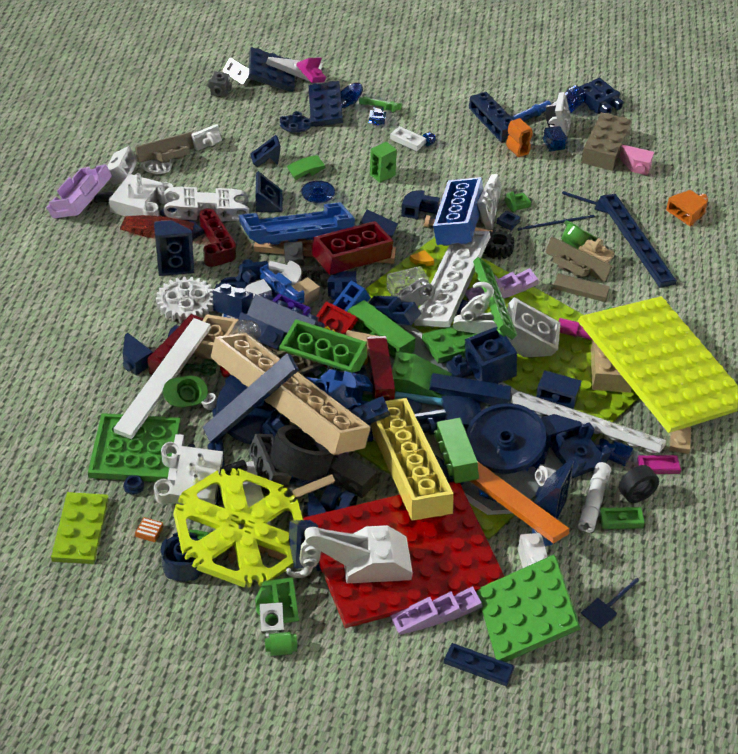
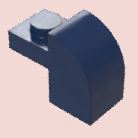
[401,190,440,220]
[327,271,357,300]

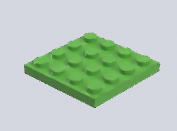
[88,413,181,482]
[477,555,581,662]

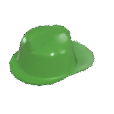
[561,221,598,249]
[163,376,208,407]

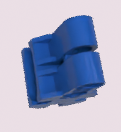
[305,369,373,410]

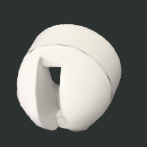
[201,393,217,410]

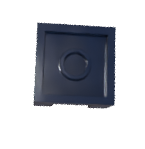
[551,422,612,478]

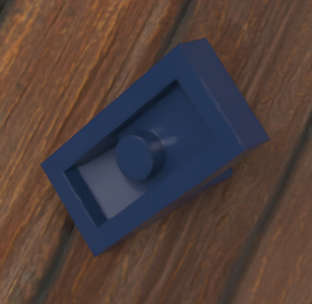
[250,135,281,167]

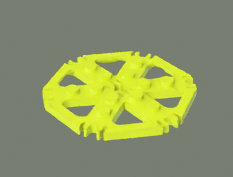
[173,468,303,588]

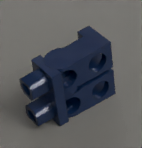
[575,77,623,114]

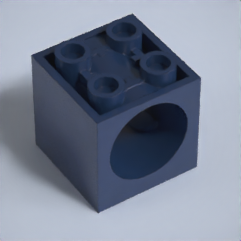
[465,327,517,384]

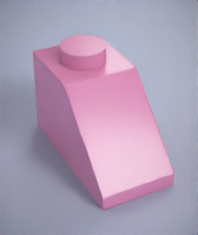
[619,145,654,175]

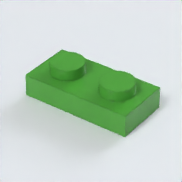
[600,507,645,529]

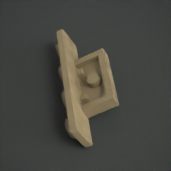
[135,132,194,163]
[546,237,612,282]

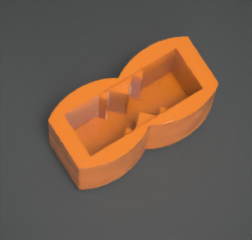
[506,118,533,158]

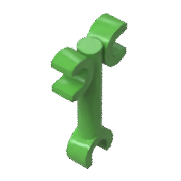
[359,96,402,112]

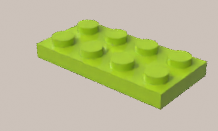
[51,492,109,564]

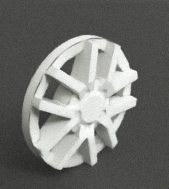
[140,159,172,174]

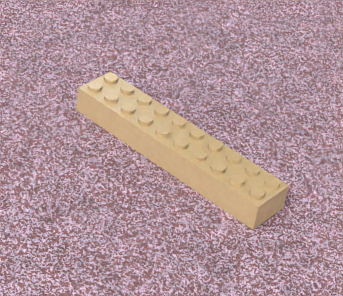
[211,333,371,455]

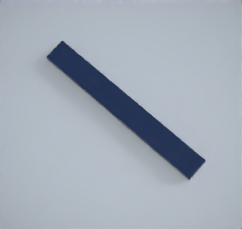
[600,194,677,288]

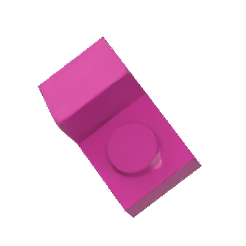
[296,57,326,83]

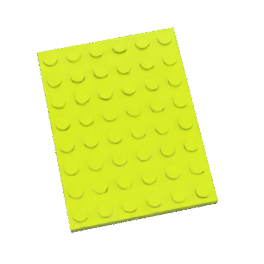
[578,296,738,433]

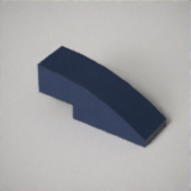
[368,296,422,326]

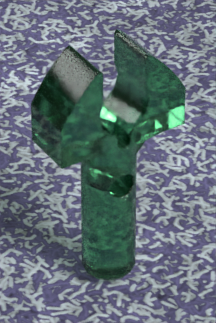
[181,359,217,377]

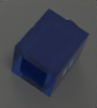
[543,126,567,152]

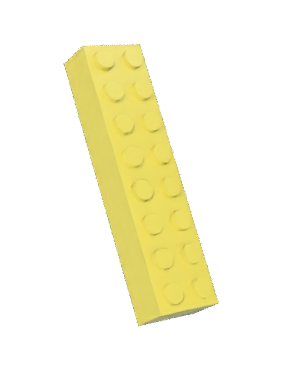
[369,398,453,520]

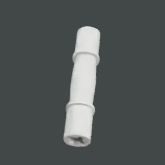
[578,462,611,533]

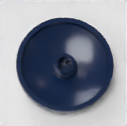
[216,378,290,445]
[466,403,547,474]

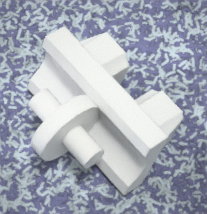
[191,124,222,151]

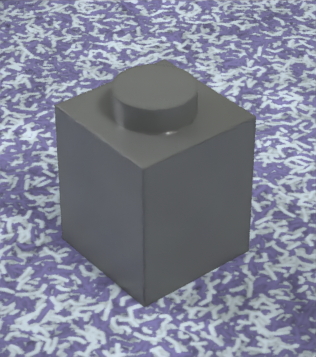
[284,242,304,265]

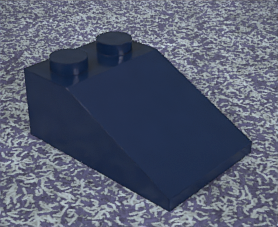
[532,459,574,520]

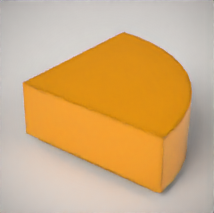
[410,250,434,266]

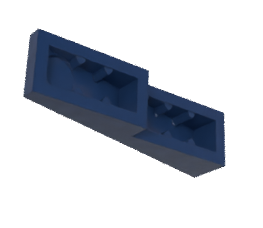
[429,373,511,406]

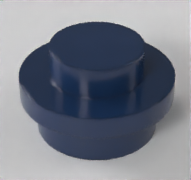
[123,475,144,495]

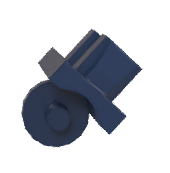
[236,259,269,284]
[261,409,290,438]
[414,409,446,435]

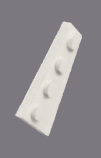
[477,174,502,229]

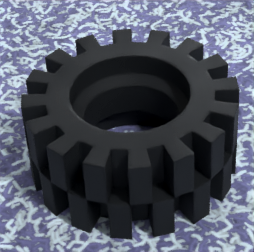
[483,229,515,260]

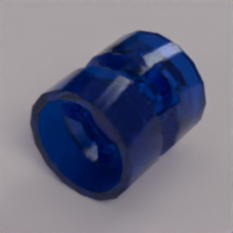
[565,86,586,113]

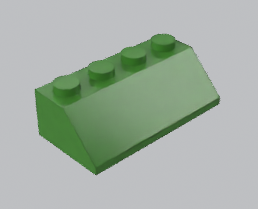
[279,319,367,373]

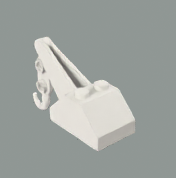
[453,282,560,357]
[287,525,413,583]

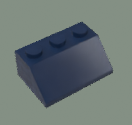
[154,220,195,276]

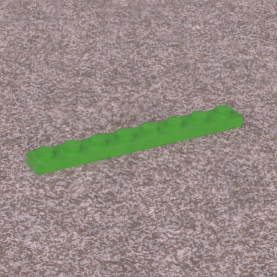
[473,257,517,340]

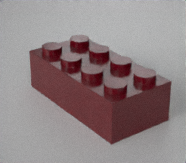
[312,221,394,275]

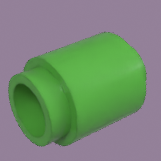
[265,632,297,656]

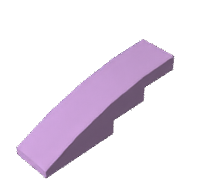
[465,268,539,301]
[391,586,483,635]

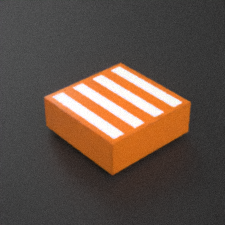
[135,517,164,542]

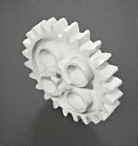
[156,277,214,323]

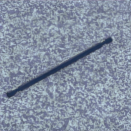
[517,214,595,231]

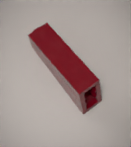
[366,336,395,401]

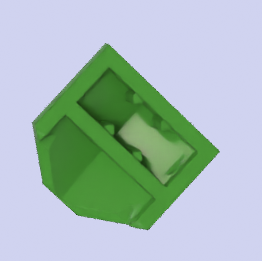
[255,577,299,625]

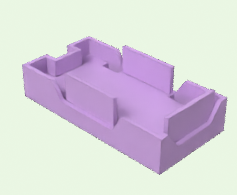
[46,164,112,218]

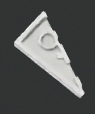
[266,57,322,81]

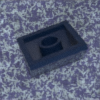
[255,171,283,212]

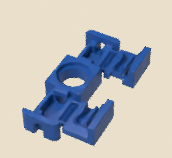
[260,264,304,303]

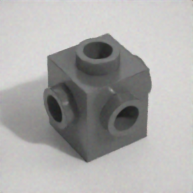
[208,71,232,97]

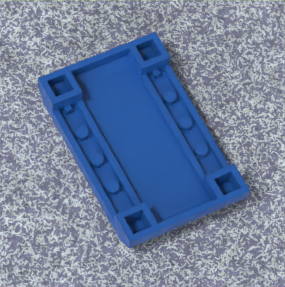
[239,202,355,244]

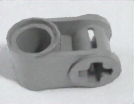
[398,278,435,307]

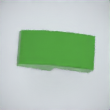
[287,155,326,181]

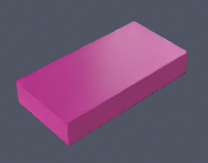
[637,455,681,474]

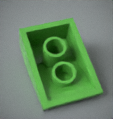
[392,352,452,398]

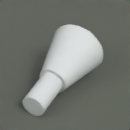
[535,466,556,486]

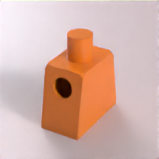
[666,190,708,226]

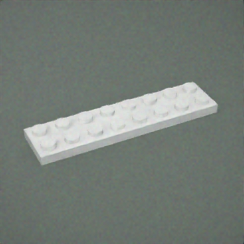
[414,231,490,327]

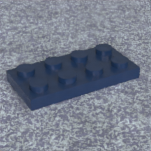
[308,81,343,127]

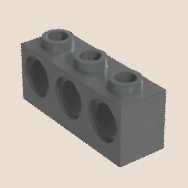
[248,434,292,493]

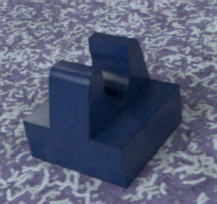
[446,355,472,378]

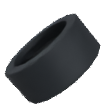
[618,465,660,503]

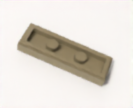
[553,273,610,302]

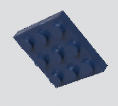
[248,47,295,92]

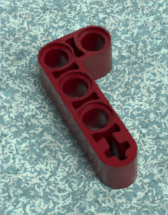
[199,208,236,267]

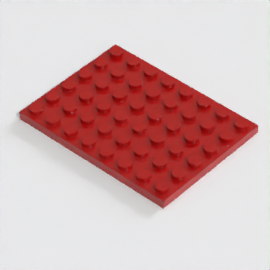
[303,482,505,629]

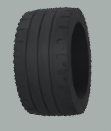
[270,425,334,480]

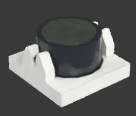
[546,92,571,137]

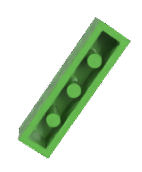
[348,300,416,359]
[435,418,479,484]

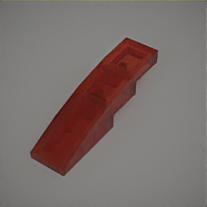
[120,215,194,239]

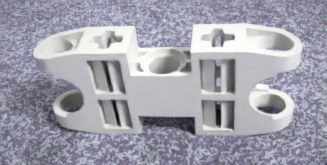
[164,187,249,221]

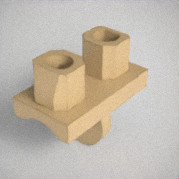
[579,238,615,263]

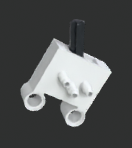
[94,173,174,225]
[154,442,248,505]

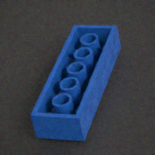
[433,177,484,246]

